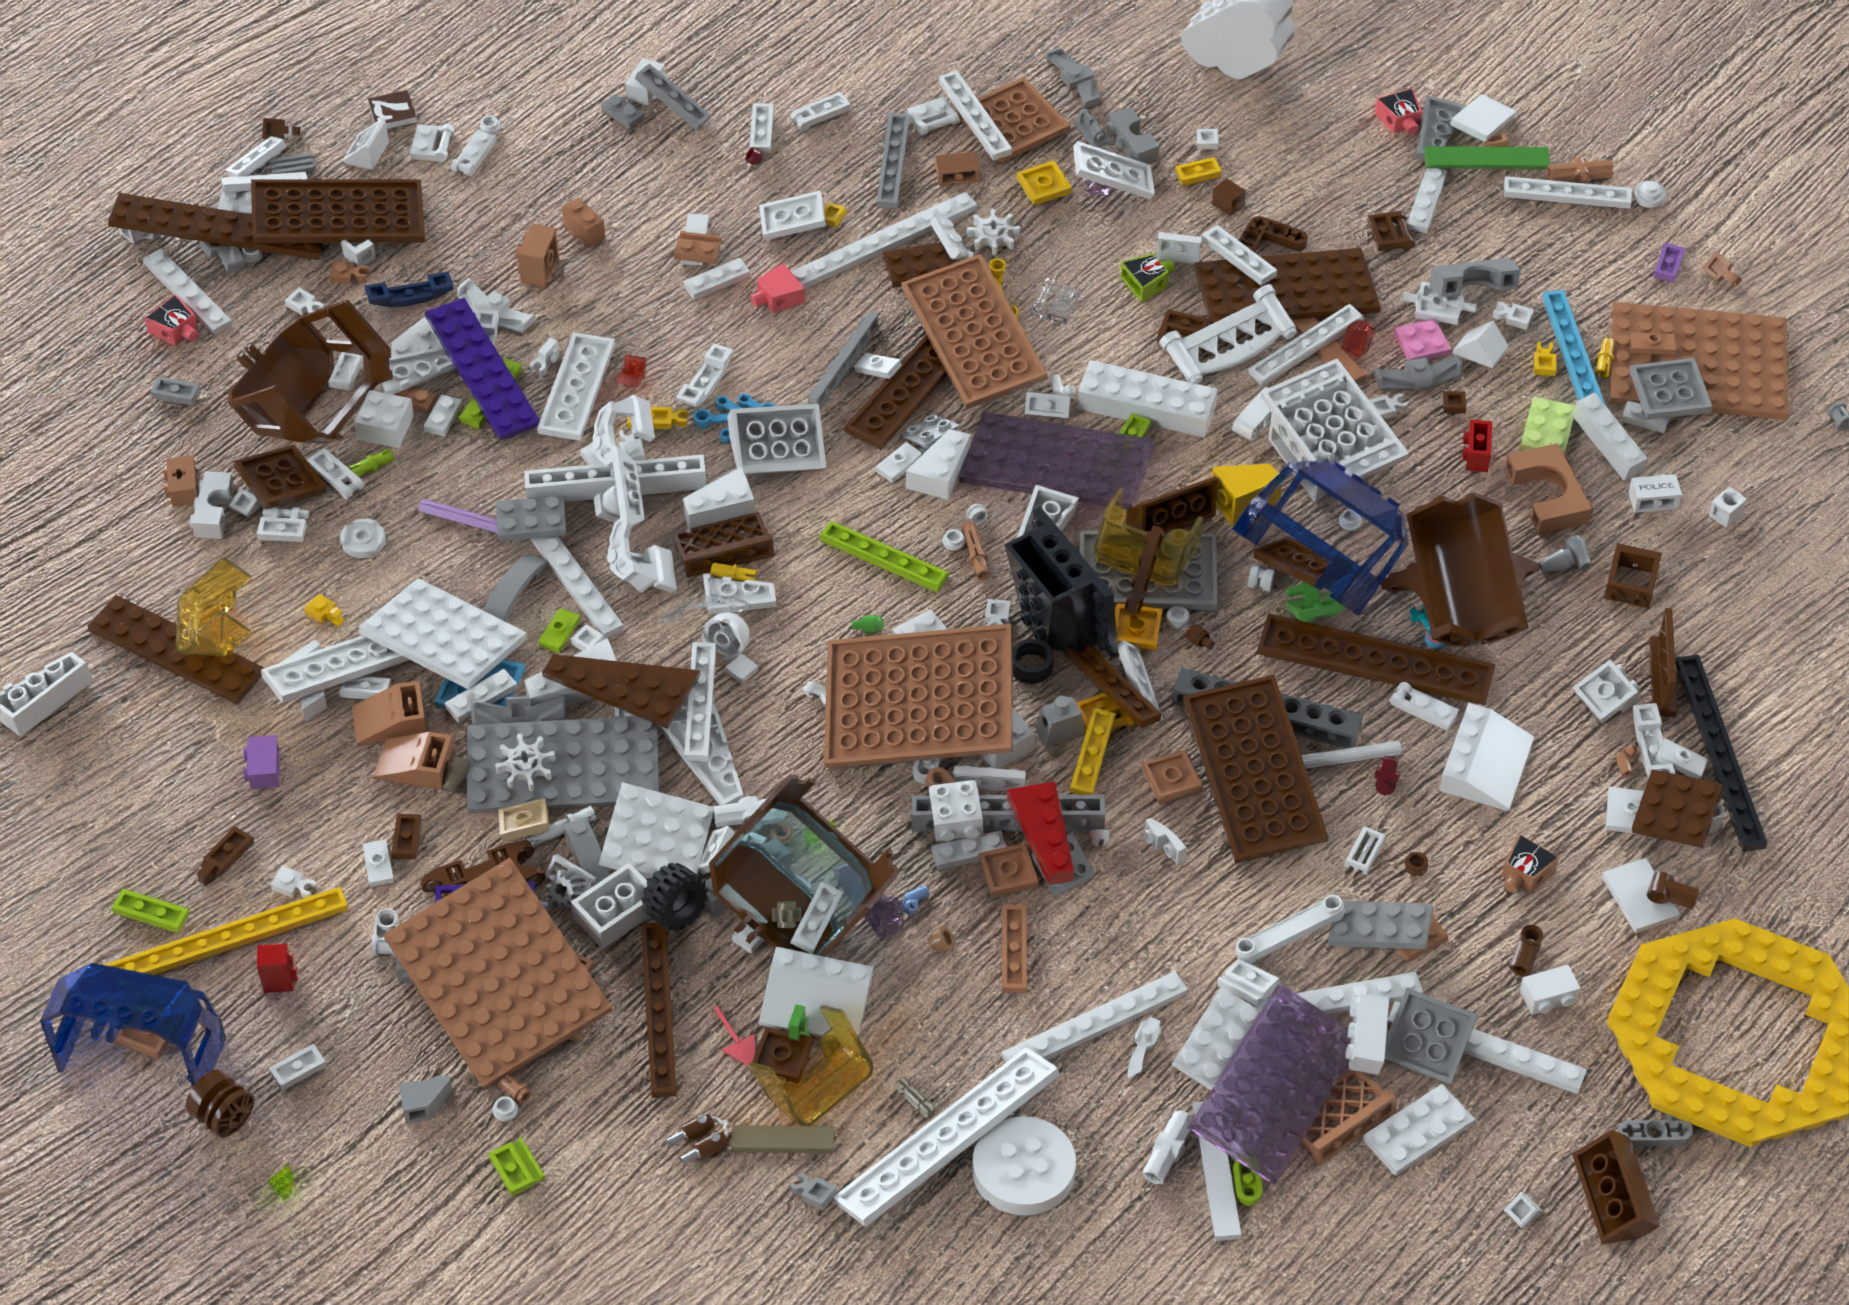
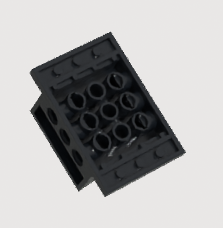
[1004,506,1118,658]

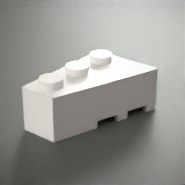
[906,429,970,500]

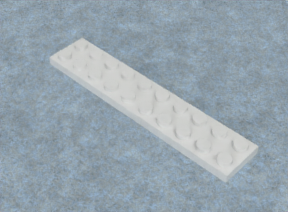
[833,1047,1060,1227]

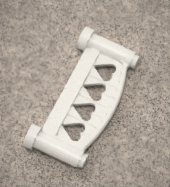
[1159,284,1297,384]

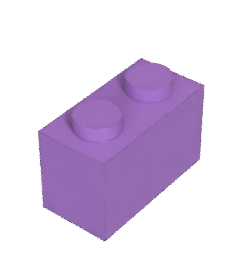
[243,735,280,789]

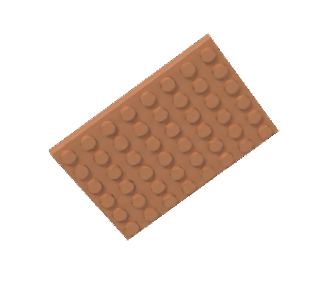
[1609,302,1788,420]
[824,624,1013,768]
[383,858,613,1090]

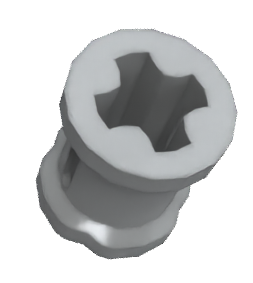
[1827,402,1849,431]

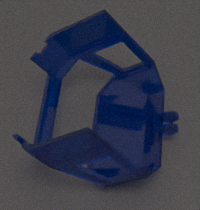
[1232,460,1409,616]
[40,963,226,1088]

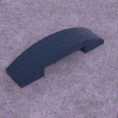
[364,271,454,307]

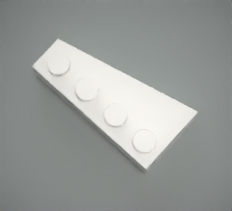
[1008,485,1079,568]
[524,638,616,706]
[0,652,93,737]

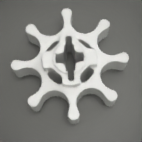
[967,209,1020,255]
[495,734,556,791]

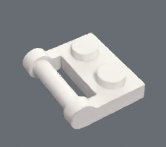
[907,97,960,136]
[410,124,454,162]

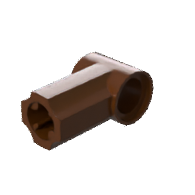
[1647,871,1699,910]
[1509,924,1543,977]

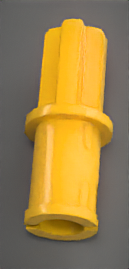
[1595,338,1615,378]
[711,563,757,582]

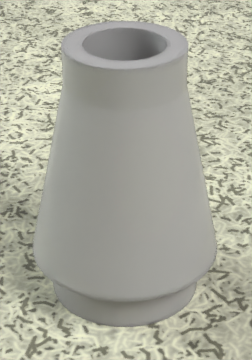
[1564,535,1592,570]
[1538,548,1574,574]

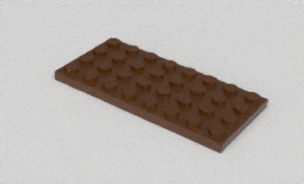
[251,179,425,243]
[1194,248,1381,325]
[1183,674,1329,864]

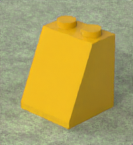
[1211,464,1283,527]

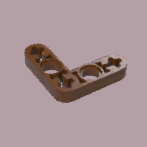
[1238,216,1308,253]

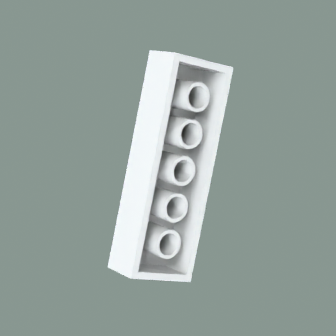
[1077,360,1217,438]

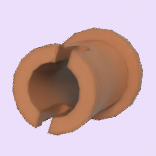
[499,1074,531,1104]

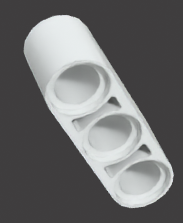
[1232,387,1272,441]

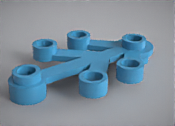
[693,394,776,444]

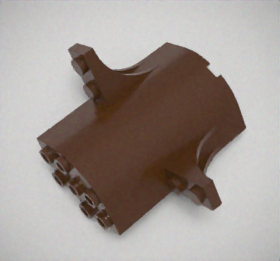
[1380,492,1540,646]

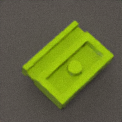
[488,1137,545,1197]

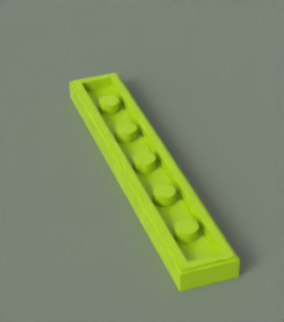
[819,521,949,593]

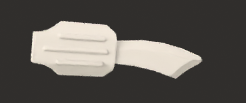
[1128,1017,1161,1079]

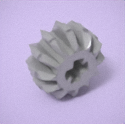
[546,870,587,911]

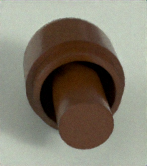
[1186,625,1215,650]

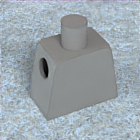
[1036,696,1086,748]

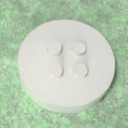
[973,1117,1076,1216]

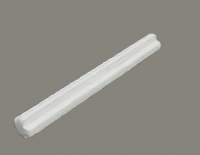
[1301,741,1402,769]

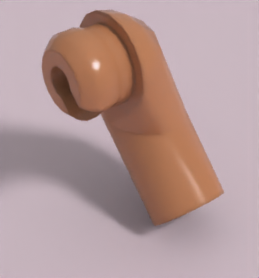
[1616,744,1639,778]

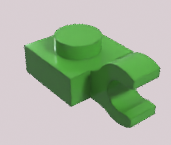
[788,1004,811,1040]

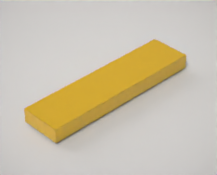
[1069,707,1116,795]

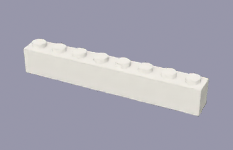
[524,454,707,502]

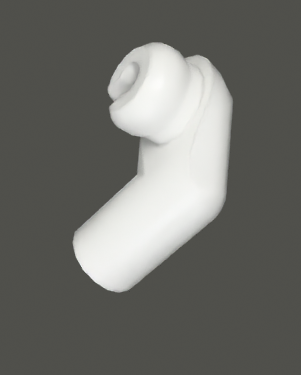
[1050,375,1076,399]

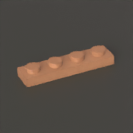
[1002,905,1027,993]

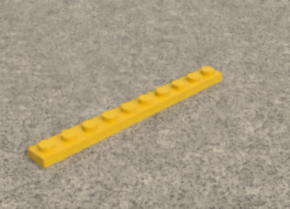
[103,886,349,989]

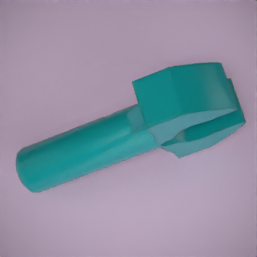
[1410,604,1431,634]

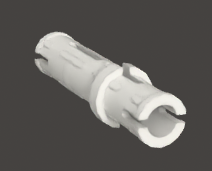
[525,806,597,847]

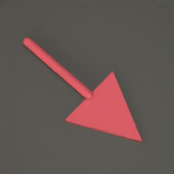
[714,1006,756,1067]

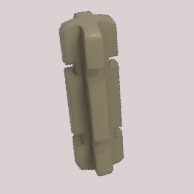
[895,1077,935,1118]

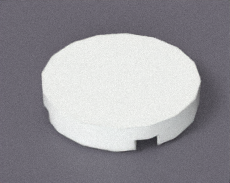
[340,519,386,558]

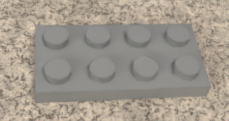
[1328,901,1433,950]

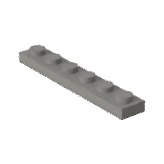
[876,113,910,209]
[808,310,879,410]

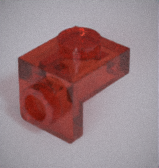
[616,354,647,388]

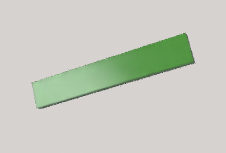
[1424,146,1550,169]

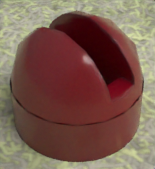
[745,147,763,165]

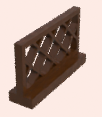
[672,512,774,577]
[1649,608,1677,717]

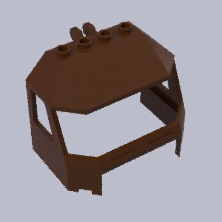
[228,300,393,444]

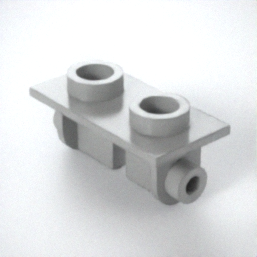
[1073,109,1111,147]

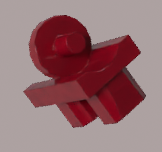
[1374,755,1401,795]

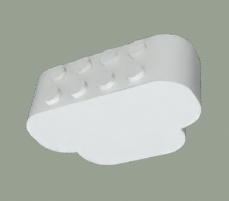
[1181,0,1296,79]

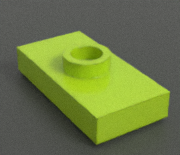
[538,608,581,653]

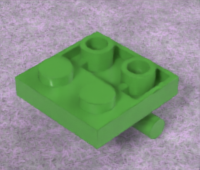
[1286,581,1345,622]

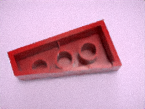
[1007,781,1074,885]

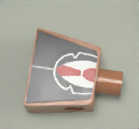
[1502,834,1559,893]

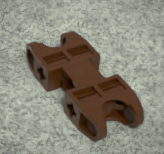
[420,841,546,898]

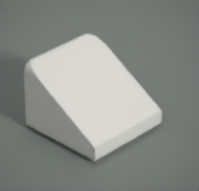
[301,692,328,722]
[1504,1191,1544,1228]

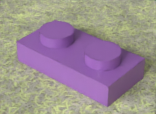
[1653,243,1685,283]

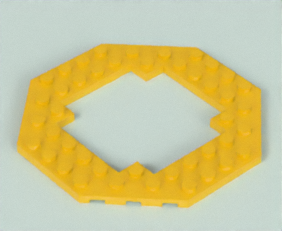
[1606,918,1849,1147]

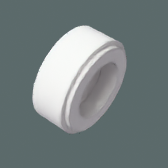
[1166,606,1190,629]

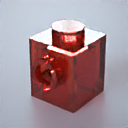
[1341,320,1376,357]

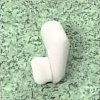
[803,681,826,708]

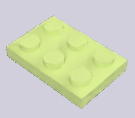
[1520,396,1575,452]

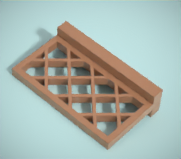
[1278,1070,1396,1166]

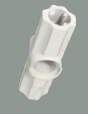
[713,796,787,828]
[1143,1110,1195,1185]

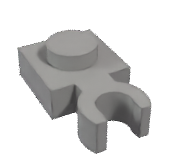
[790,1173,838,1211]

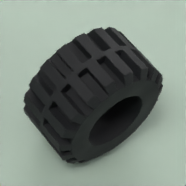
[642,863,708,931]

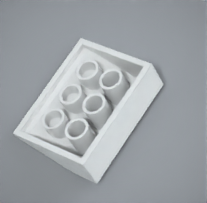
[727,404,826,474]
[1440,703,1534,812]
[759,947,873,1045]

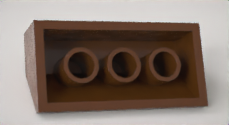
[1126,476,1218,542]
[1572,1130,1660,1244]

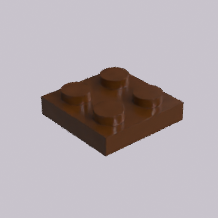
[750,1027,814,1083]

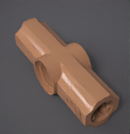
[1547,157,1613,184]

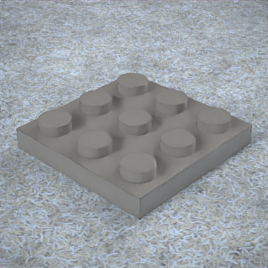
[1629,358,1713,420]
[1384,988,1478,1086]

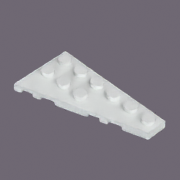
[657,695,743,805]

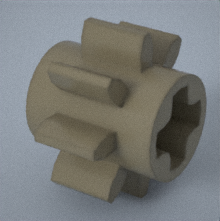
[772,901,801,928]

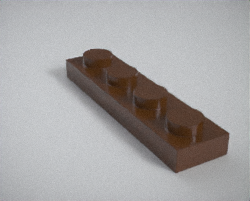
[1125,525,1165,620]

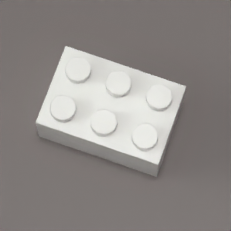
[571,863,650,949]

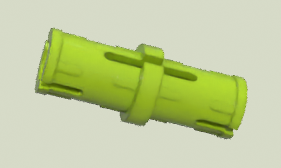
[348,448,395,477]

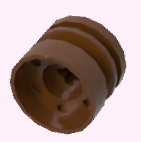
[185,1069,255,1138]

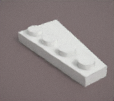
[381,346,455,395]

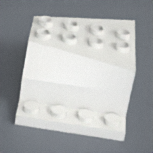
[1261,358,1409,503]

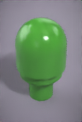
[851,615,884,634]

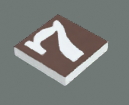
[367,90,417,129]

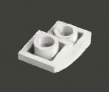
[1143,818,1186,865]

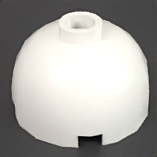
[702,612,750,660]

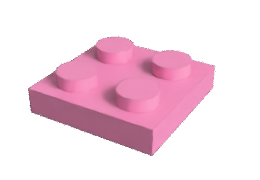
[1394,319,1451,360]

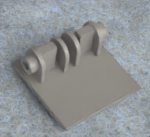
[900,414,960,455]
[1032,833,1095,897]

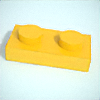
[1175,157,1222,186]

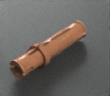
[961,521,991,580]

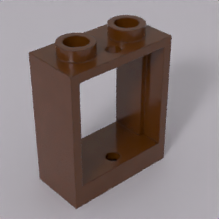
[1604,543,1662,608]

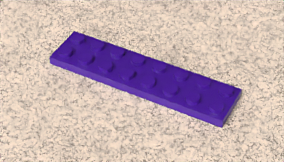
[425,298,540,441]

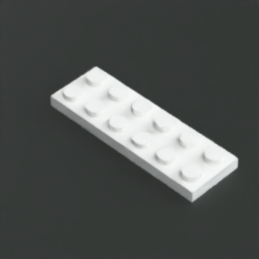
[537,332,616,441]
[261,635,410,703]

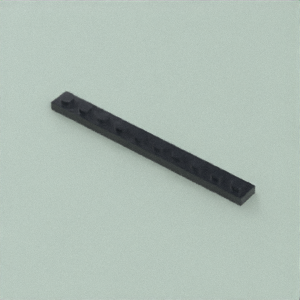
[1675,654,1768,852]

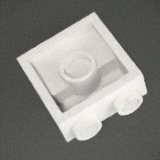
[1572,660,1641,723]

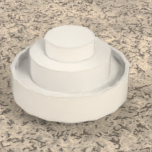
[1634,181,1666,208]

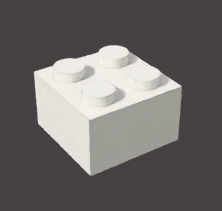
[354,390,414,448]

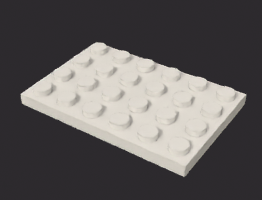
[359,578,527,690]

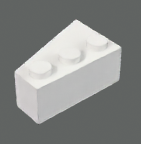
[683,466,755,529]

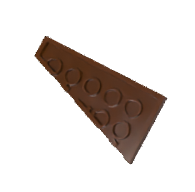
[542,654,700,729]

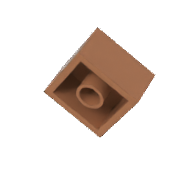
[516,224,559,288]

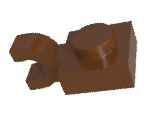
[262,118,301,140]

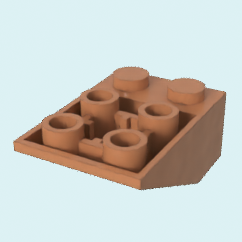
[352,681,427,745]
[373,732,455,790]

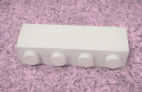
[1572,392,1647,481]

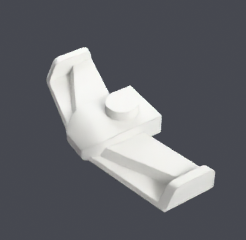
[456,278,536,333]

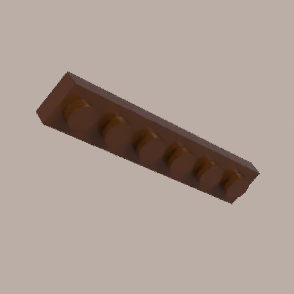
[1064,645,1161,729]

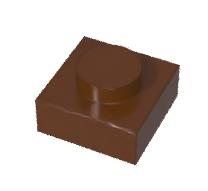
[1442,391,1467,414]

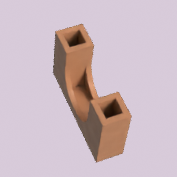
[1505,443,1593,535]

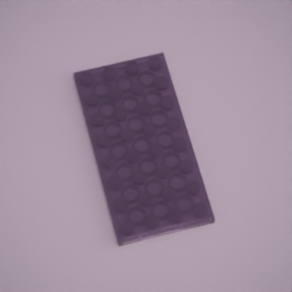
[959,412,1155,510]
[1187,983,1351,1185]

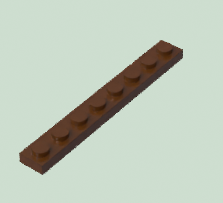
[641,923,677,1098]

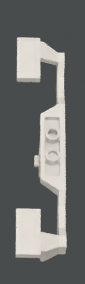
[592,395,677,593]

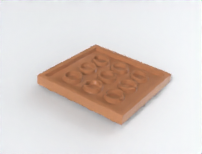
[956,77,1070,163]

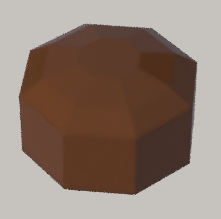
[1404,852,1428,876]

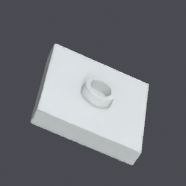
[1605,787,1644,834]

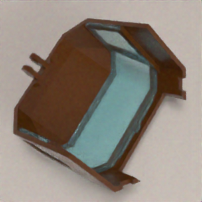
[709,774,899,957]

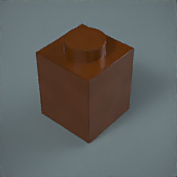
[1212,178,1246,216]

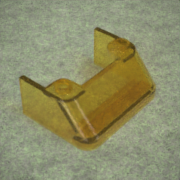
[1094,488,1203,586]
[176,556,252,656]
[748,1005,874,1126]

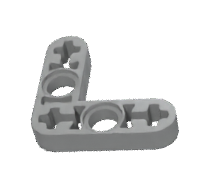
[1618,1113,1693,1147]

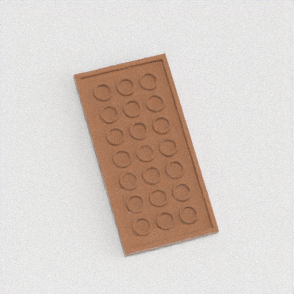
[901,254,1048,409]

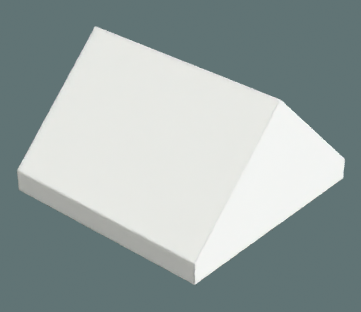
[342,118,389,170]
[1453,320,1509,368]

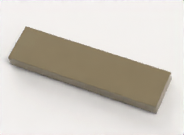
[731,1125,834,1153]

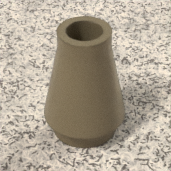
[442,756,470,793]

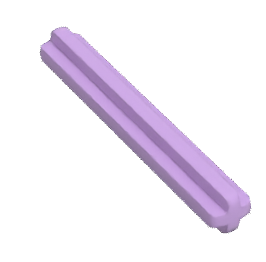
[419,499,498,533]

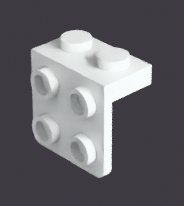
[929,780,984,842]

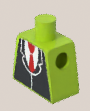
[1120,254,1175,302]

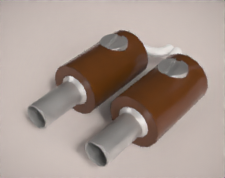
[666,1111,729,1165]

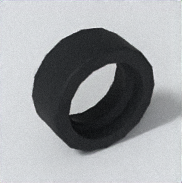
[1013,639,1054,684]

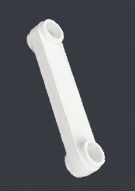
[1235,895,1345,964]

